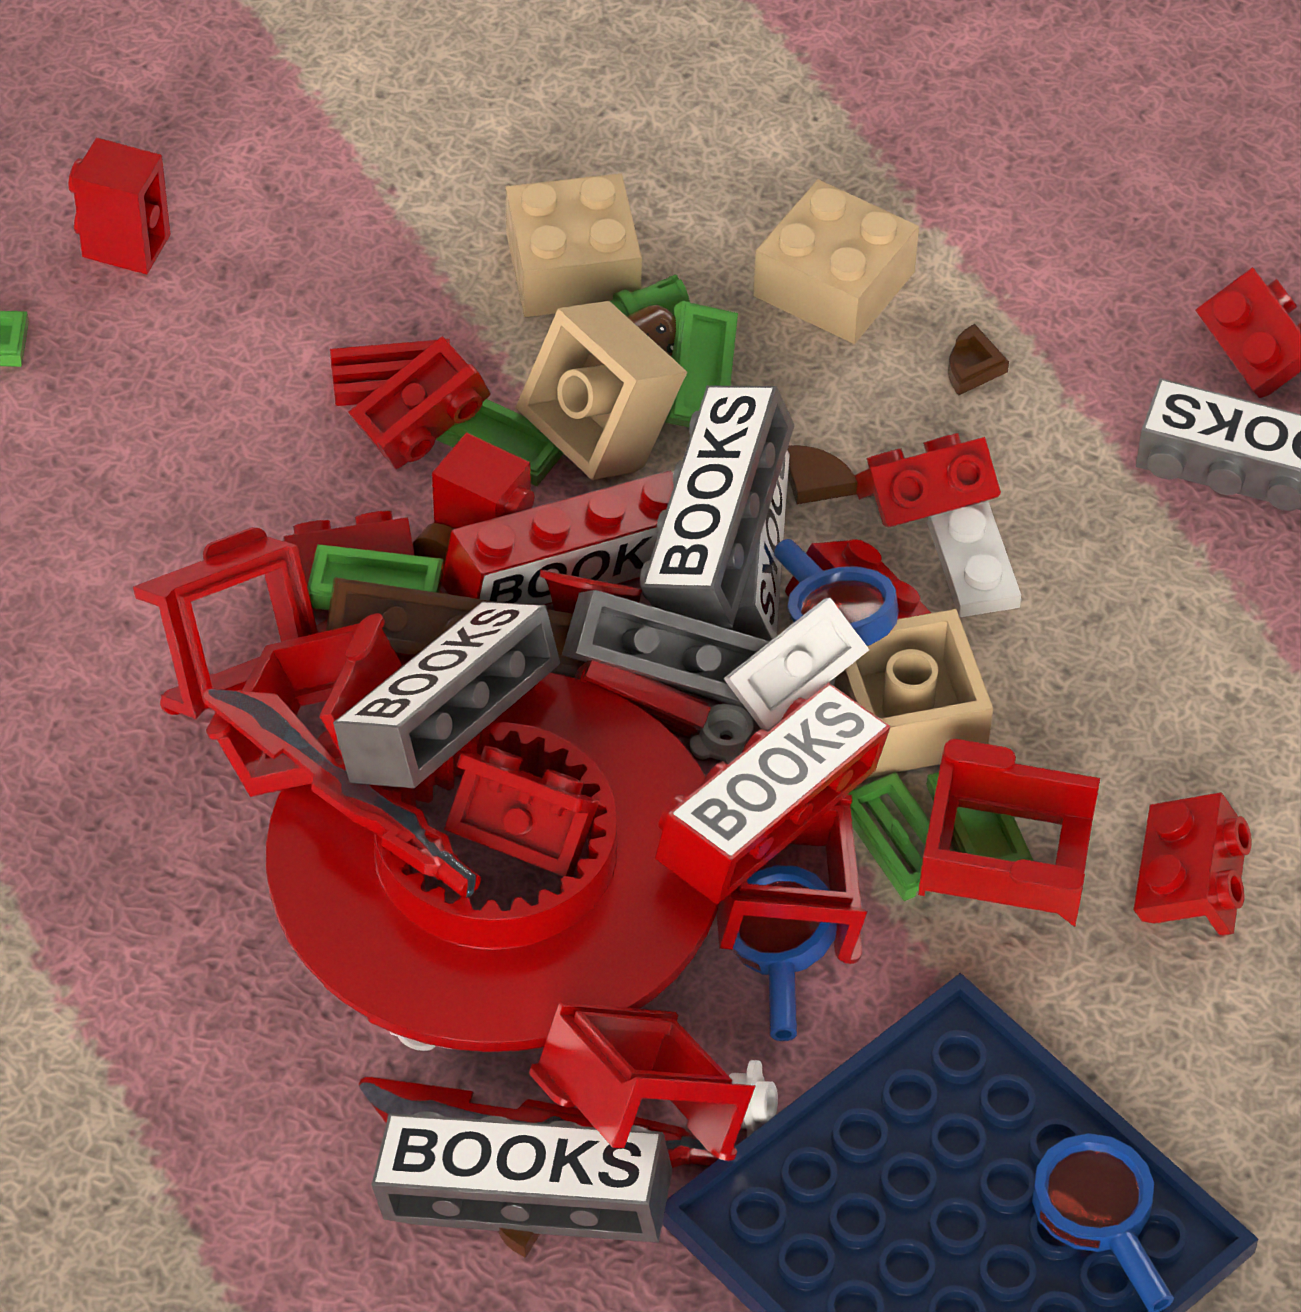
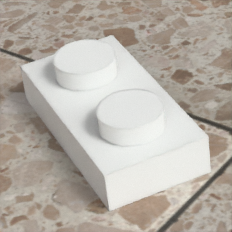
[927,501,1021,617]
[723,598,869,730]

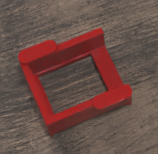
[133,527,318,719]
[206,613,402,797]
[918,739,1100,927]
[717,795,868,964]
[529,1002,756,1161]

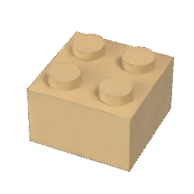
[506,173,642,317]
[753,179,919,344]
[515,301,687,480]
[834,609,993,778]

